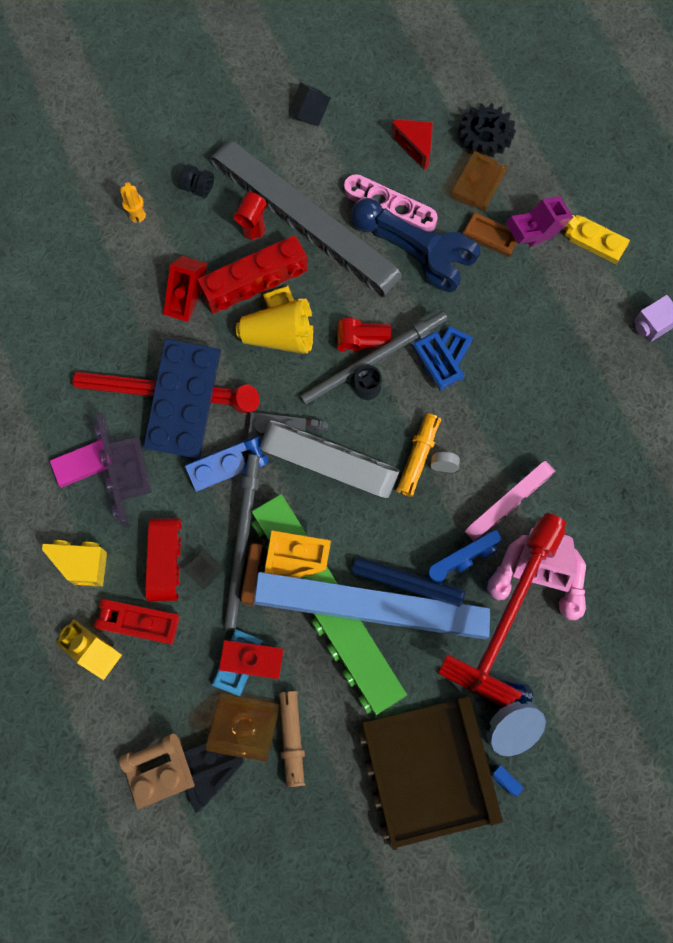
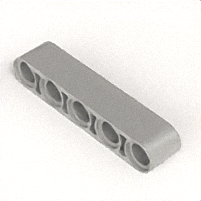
[260,420,399,498]

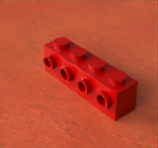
[197,235,308,314]

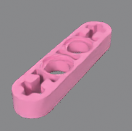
[344,175,437,232]
[465,461,555,542]

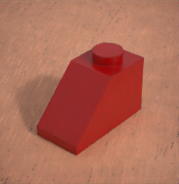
[163,256,207,322]

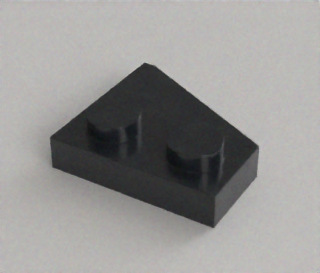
[184,732,245,813]

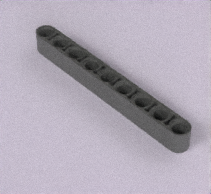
[210,140,402,297]

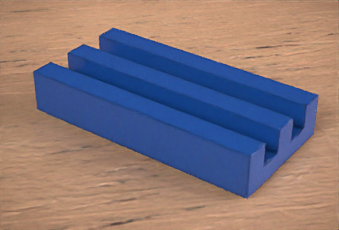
[424,326,473,380]
[412,331,465,391]

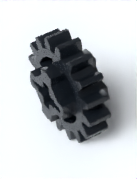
[459,103,516,158]

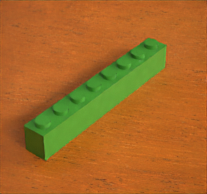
[251,494,407,716]

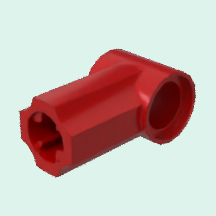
[233,192,267,241]
[337,318,391,352]

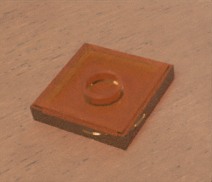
[206,693,280,762]

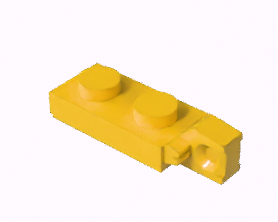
[562,215,630,265]

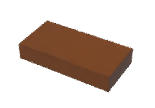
[463,212,517,258]
[241,544,264,607]

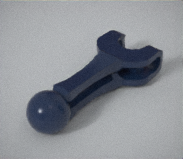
[351,198,481,292]

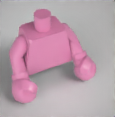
[487,528,586,620]

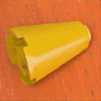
[236,299,313,354]

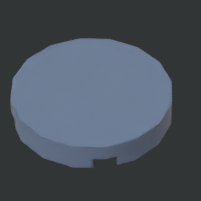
[486,701,546,756]

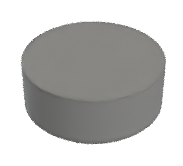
[431,452,460,473]

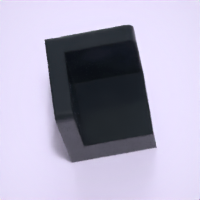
[289,82,331,126]

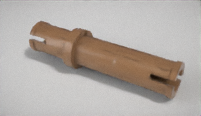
[279,691,305,788]

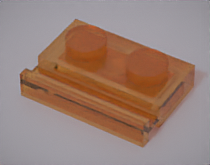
[451,151,508,212]

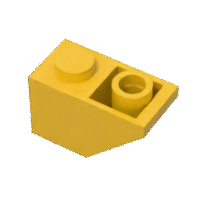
[42,540,107,587]
[56,619,122,680]

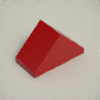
[391,119,433,170]

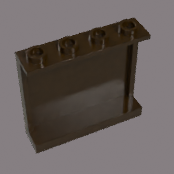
[358,696,503,850]

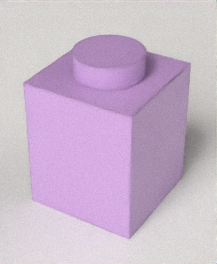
[634,295,673,342]

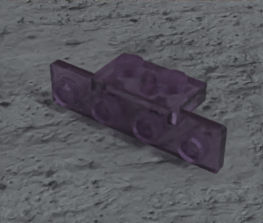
[94,413,152,527]

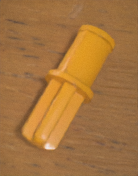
[120,182,146,222]

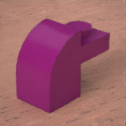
[506,196,573,247]

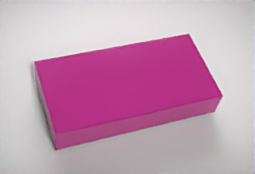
[50,439,114,488]

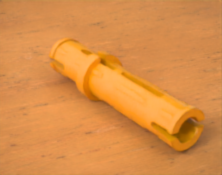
[396,413,441,497]

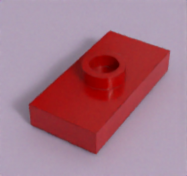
[219,640,284,680]

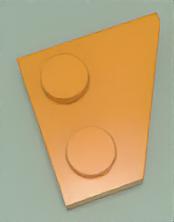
[265,530,331,578]

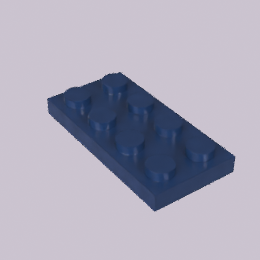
[144,339,221,459]

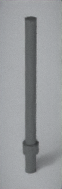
[300,311,448,405]
[224,455,260,629]

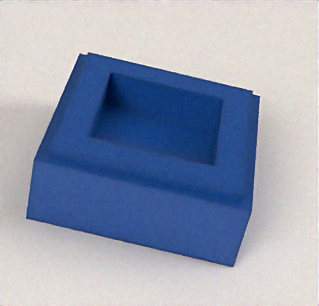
[490,765,524,796]

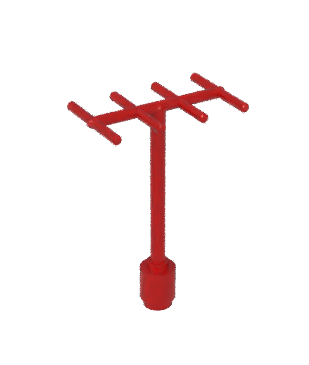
[438,513,566,707]

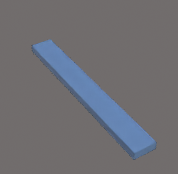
[253,572,490,640]

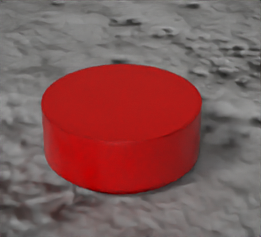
[231,385,260,414]

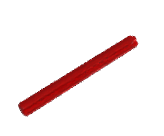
[72,372,233,406]

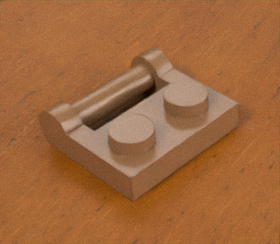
[119,733,195,810]

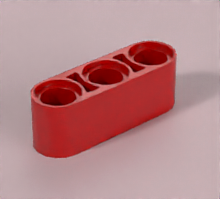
[146,518,181,601]

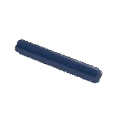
[352,558,465,607]

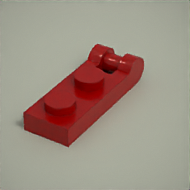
[93,599,180,645]

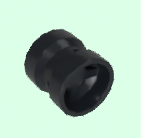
[179,164,214,198]
[354,365,382,400]

